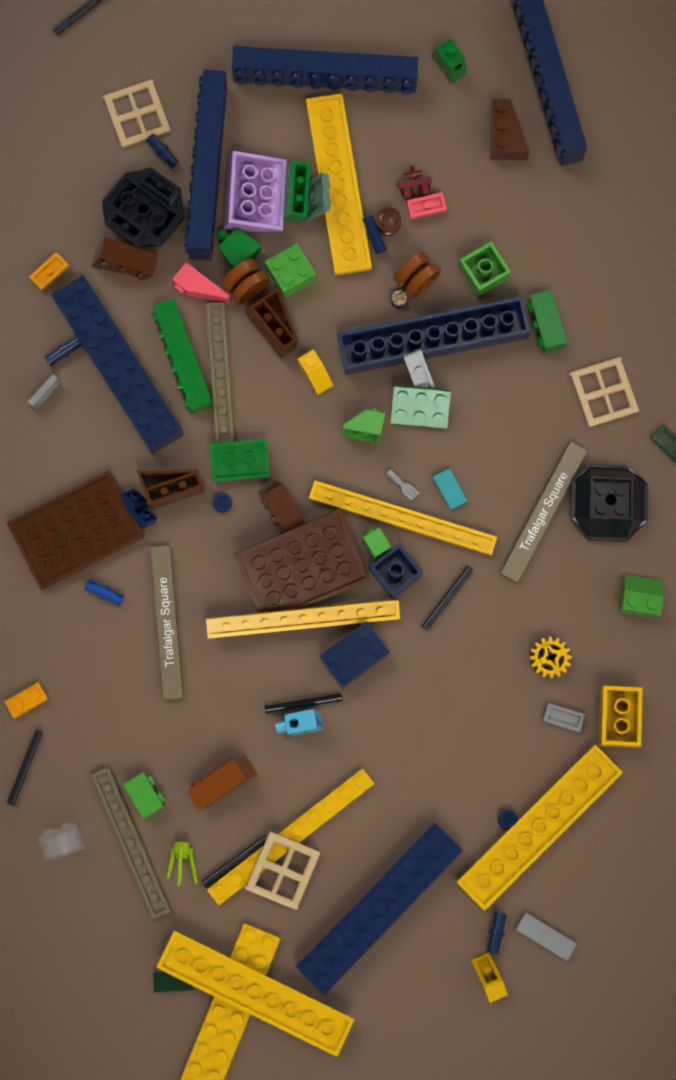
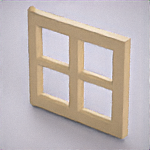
[102,79,171,148]
[569,357,639,428]
[244,831,321,910]

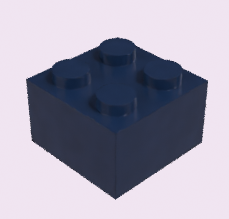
[369,543,423,599]

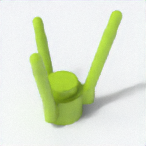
[166,842,198,886]

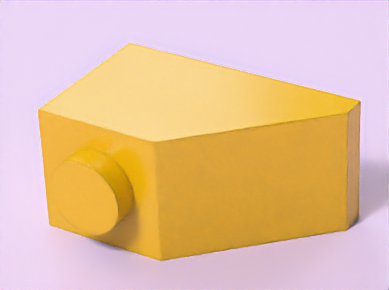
[297,349,334,396]
[471,953,508,1003]

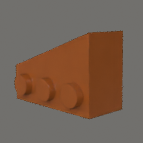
[187,755,258,811]

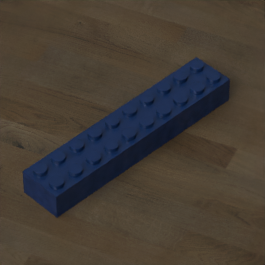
[510,0,587,166]
[232,46,419,94]
[184,70,227,261]
[51,275,184,455]
[337,296,531,375]
[296,823,463,995]

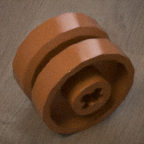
[394,251,441,299]
[221,258,270,306]

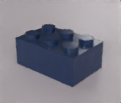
[319,621,390,689]

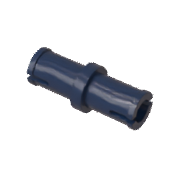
[146,134,179,169]
[362,215,387,255]
[45,336,82,367]
[486,912,507,954]

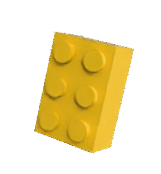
[599,686,643,748]

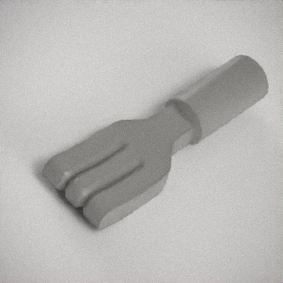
[386,469,419,502]

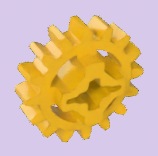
[529,637,572,679]

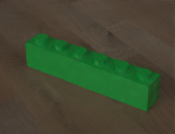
[151,299,213,414]

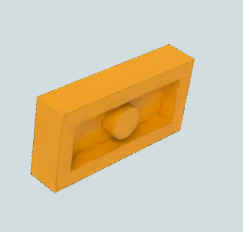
[29,252,70,292]
[4,682,49,719]

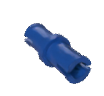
[84,579,125,606]

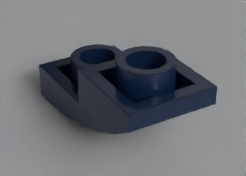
[121,489,158,529]

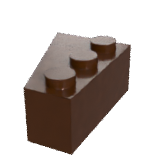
[490,99,529,160]
[92,237,158,280]
[247,287,298,359]
[137,469,205,511]
[258,481,306,534]

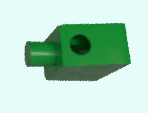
[432,39,466,83]
[216,228,262,269]

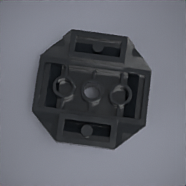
[102,167,185,247]
[570,465,648,542]

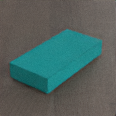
[433,468,468,511]

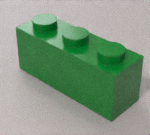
[283,160,310,223]
[526,290,567,353]

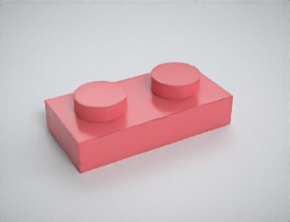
[406,192,447,220]

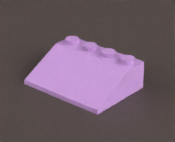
[223,151,287,232]

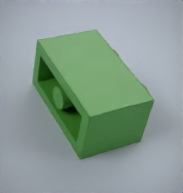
[362,528,391,563]
[123,772,165,819]

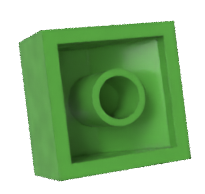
[342,408,385,444]
[619,575,663,618]

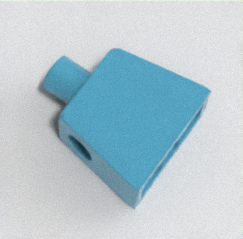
[276,709,324,736]

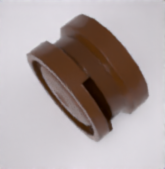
[375,207,401,236]

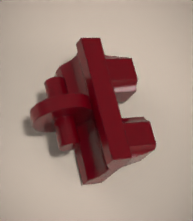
[397,166,432,198]

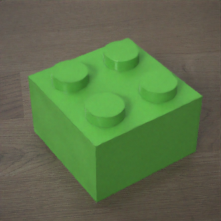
[458,241,511,297]
[265,243,316,299]

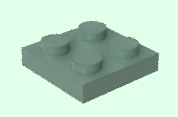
[304,173,331,221]

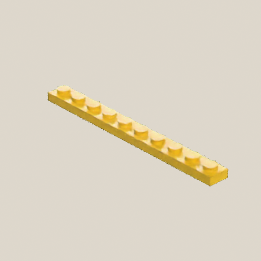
[309,480,497,556]
[206,599,400,639]
[207,768,375,906]

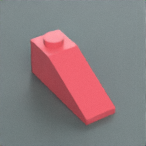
[172,263,231,304]

